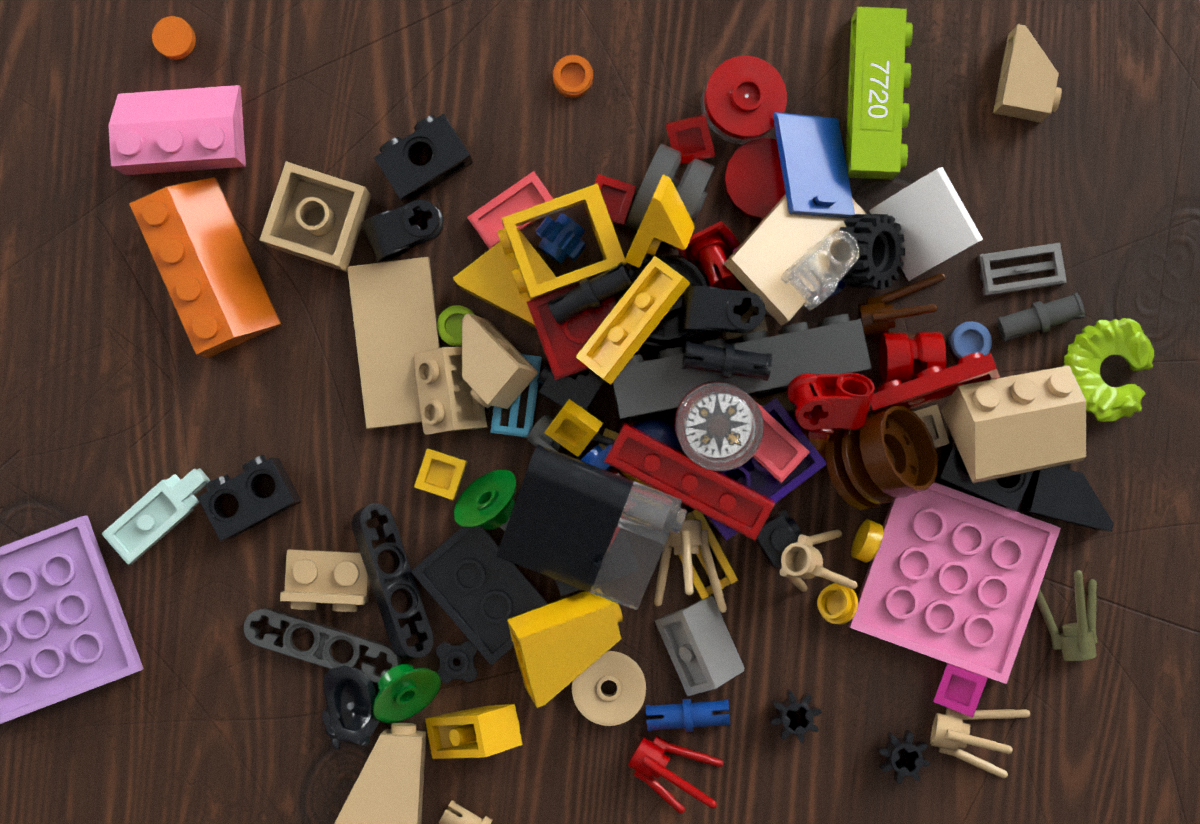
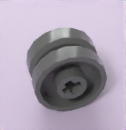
[625,143,715,251]

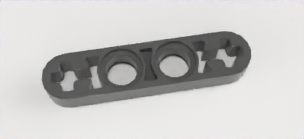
[243,608,401,683]

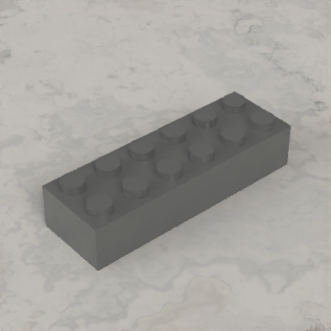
[612,314,871,421]

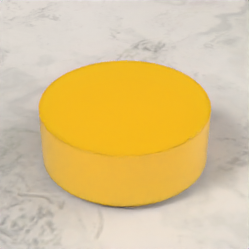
[851,519,884,563]

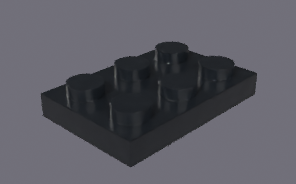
[411,526,549,666]

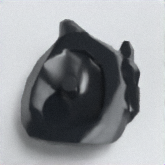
[322,666,380,750]

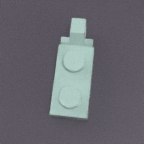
[102,468,211,565]

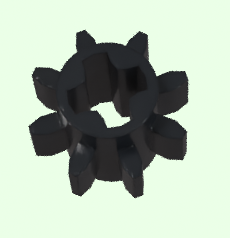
[769,689,822,743]
[877,730,931,784]

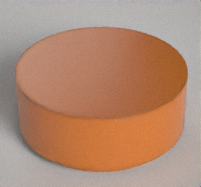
[152,16,196,60]
[553,55,593,98]

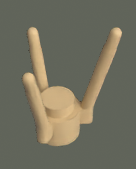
[654,520,727,613]
[780,530,858,592]
[930,708,1030,778]

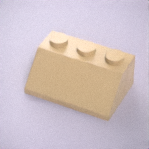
[941,365,1086,483]

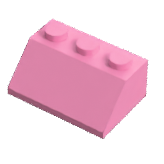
[109,85,246,175]

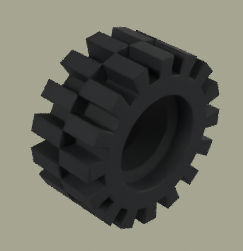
[835,214,905,289]

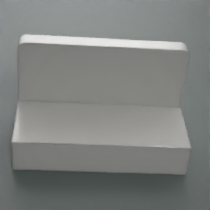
[655,596,745,696]

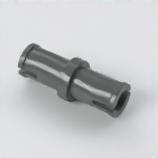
[997,293,1085,342]

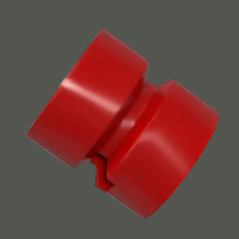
[879,332,946,384]

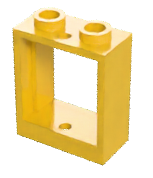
[497,183,627,300]

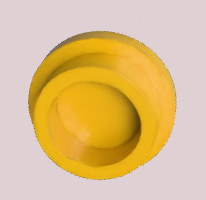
[817,583,858,625]

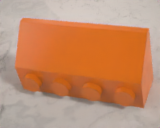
[129,177,282,358]

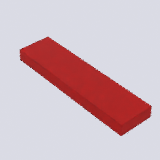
[604,423,775,540]

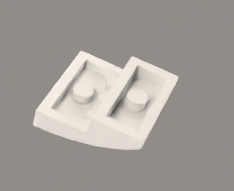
[869,167,983,281]

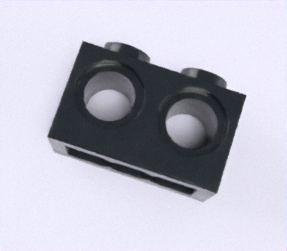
[935,434,1033,511]
[197,455,301,541]

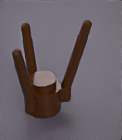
[858,273,946,342]

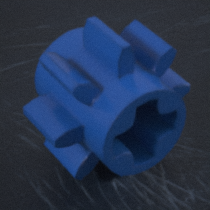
[536,213,586,264]

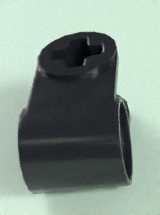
[361,199,444,262]
[681,286,766,333]

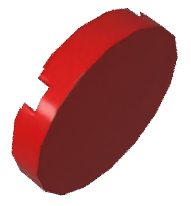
[724,138,786,220]

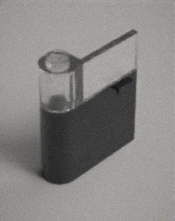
[496,444,687,610]

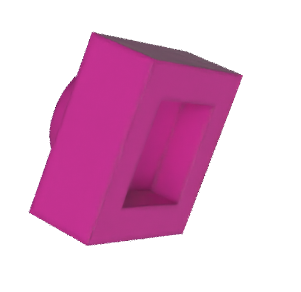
[933,663,988,718]

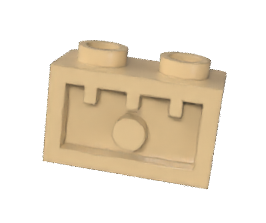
[414,347,487,435]
[280,549,370,612]

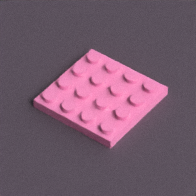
[848,482,1061,684]

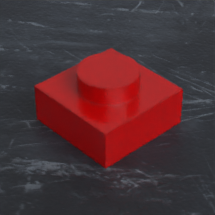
[666,114,715,165]
[585,174,637,227]

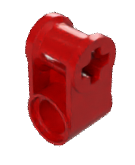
[787,373,875,430]

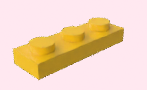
[576,256,690,385]

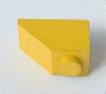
[425,704,523,759]

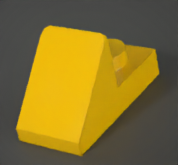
[624,175,694,268]

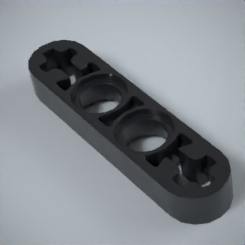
[352,503,434,660]

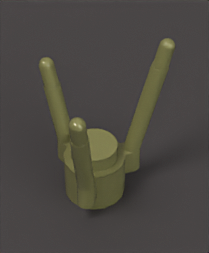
[1036,570,1098,661]

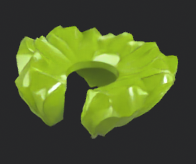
[1064,318,1154,422]

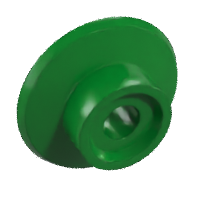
[454,469,517,530]
[373,664,441,723]

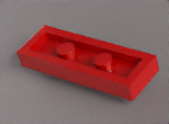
[871,352,1000,413]

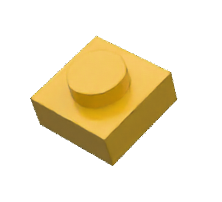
[544,399,603,457]
[414,448,467,500]

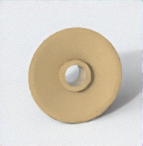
[572,651,646,726]

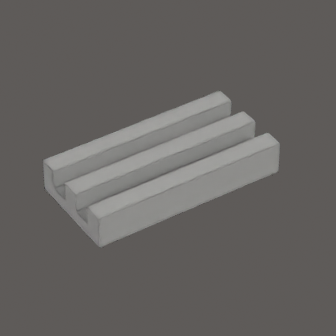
[977,243,1067,296]

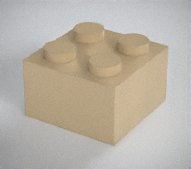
[260,161,372,272]

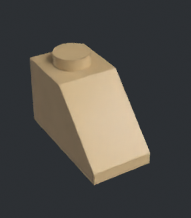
[993,24,1062,123]
[462,313,539,409]

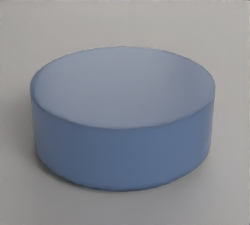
[948,321,992,360]

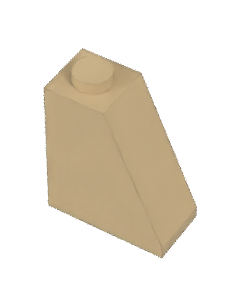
[334,723,426,824]

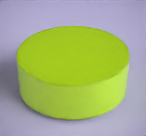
[437,305,474,347]

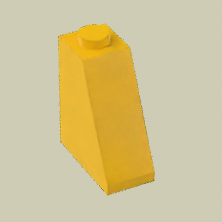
[453,228,556,328]
[507,586,623,708]

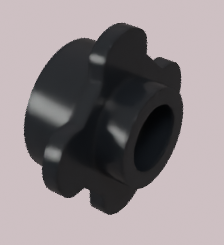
[436,641,478,683]

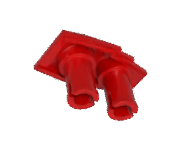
[677,221,745,291]

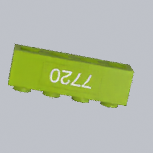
[845,7,913,180]

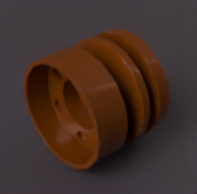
[826,406,938,510]

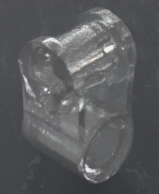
[780,231,859,311]

